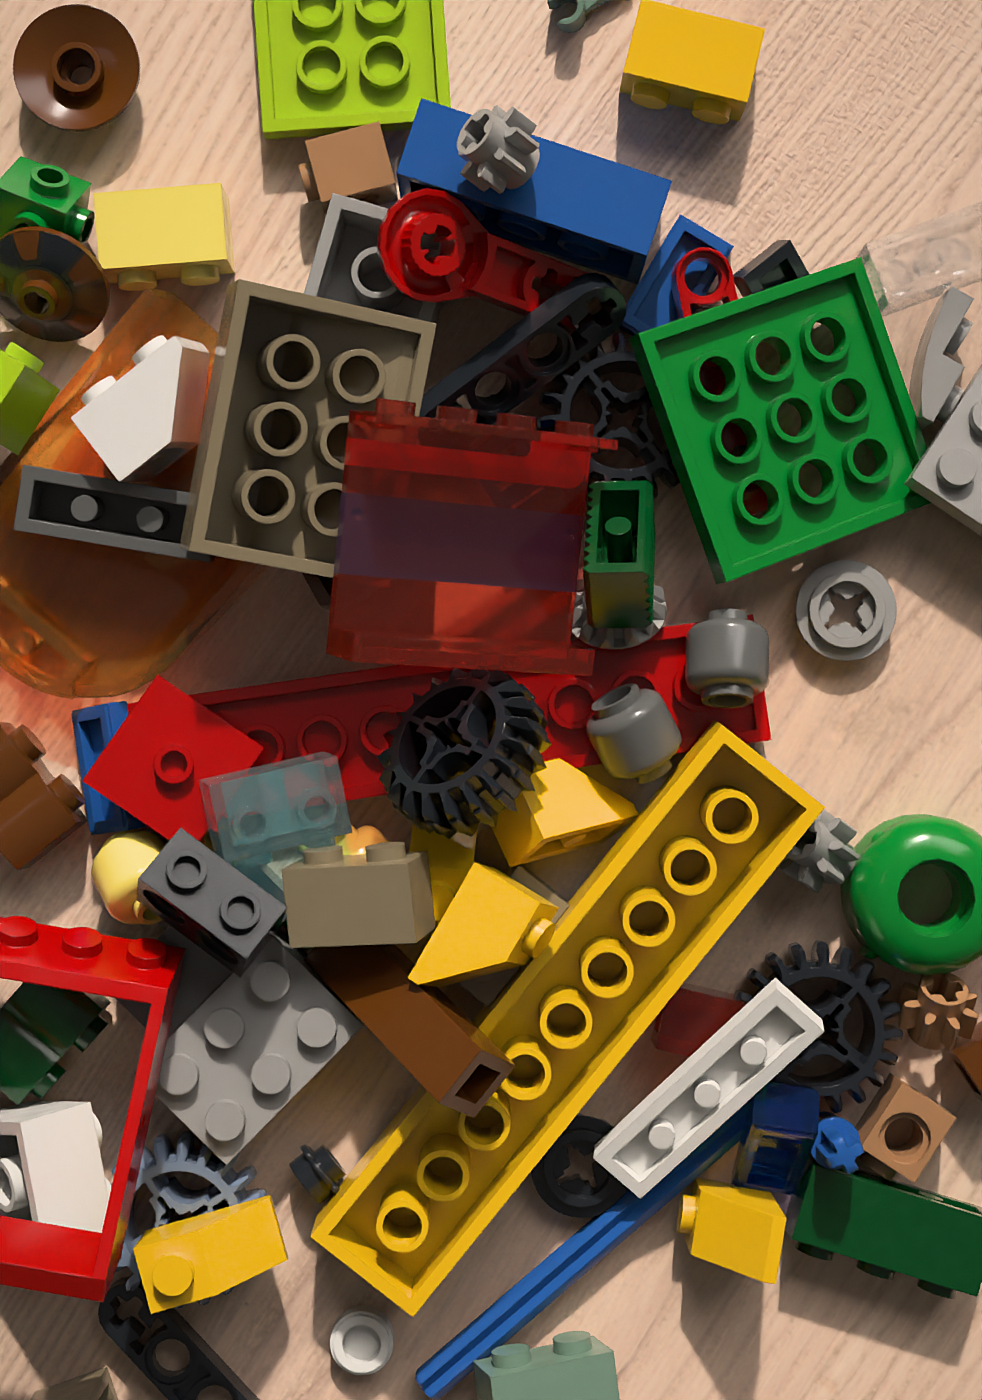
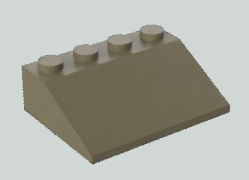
[179,279,437,588]

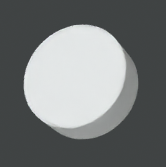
[330,1306,394,1375]

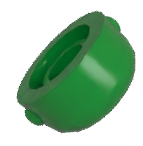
[840,814,982,976]

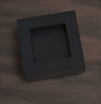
[733,240,809,297]

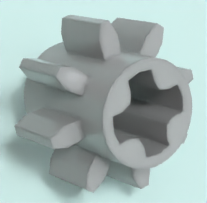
[457,105,540,194]
[779,810,860,893]

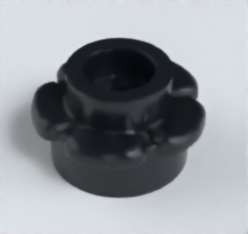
[289,1144,346,1204]

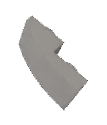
[909,286,974,431]

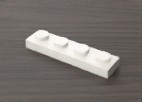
[593,978,824,1199]

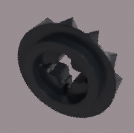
[531,1113,627,1218]

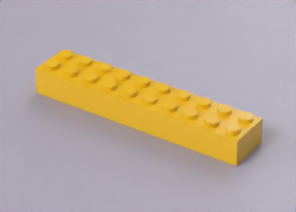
[310,720,825,1317]

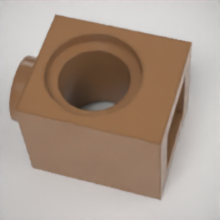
[299,121,398,216]
[855,1073,957,1183]

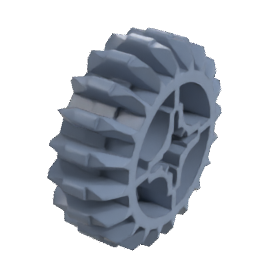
[110,1131,267,1309]

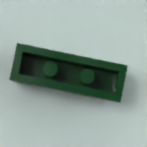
[785,1152,982,1299]

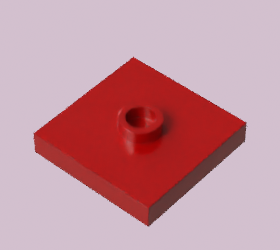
[82,674,264,841]

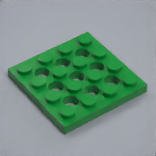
[629,257,931,584]

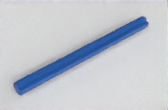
[415,1096,767,1400]

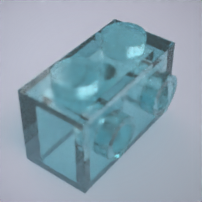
[199,751,353,869]

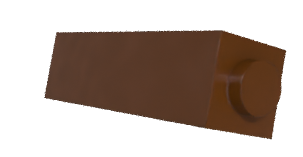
[304,944,516,1118]

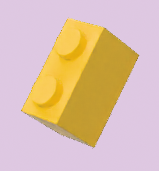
[619,0,766,124]

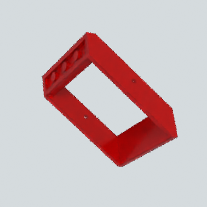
[0,916,185,1303]

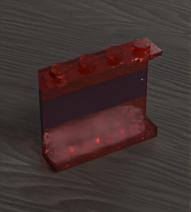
[326,398,618,676]

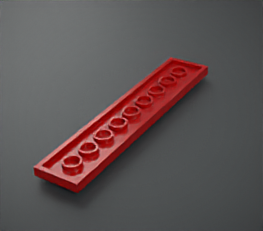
[127,614,772,830]

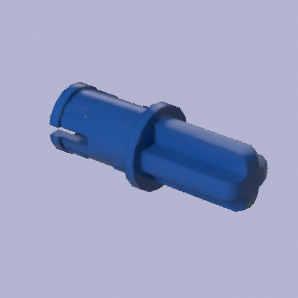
[804,1111,864,1174]

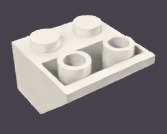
[71,335,210,482]

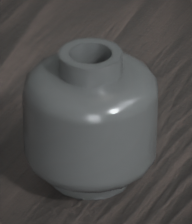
[685,608,769,708]
[586,683,682,784]

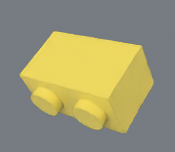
[93,183,235,291]

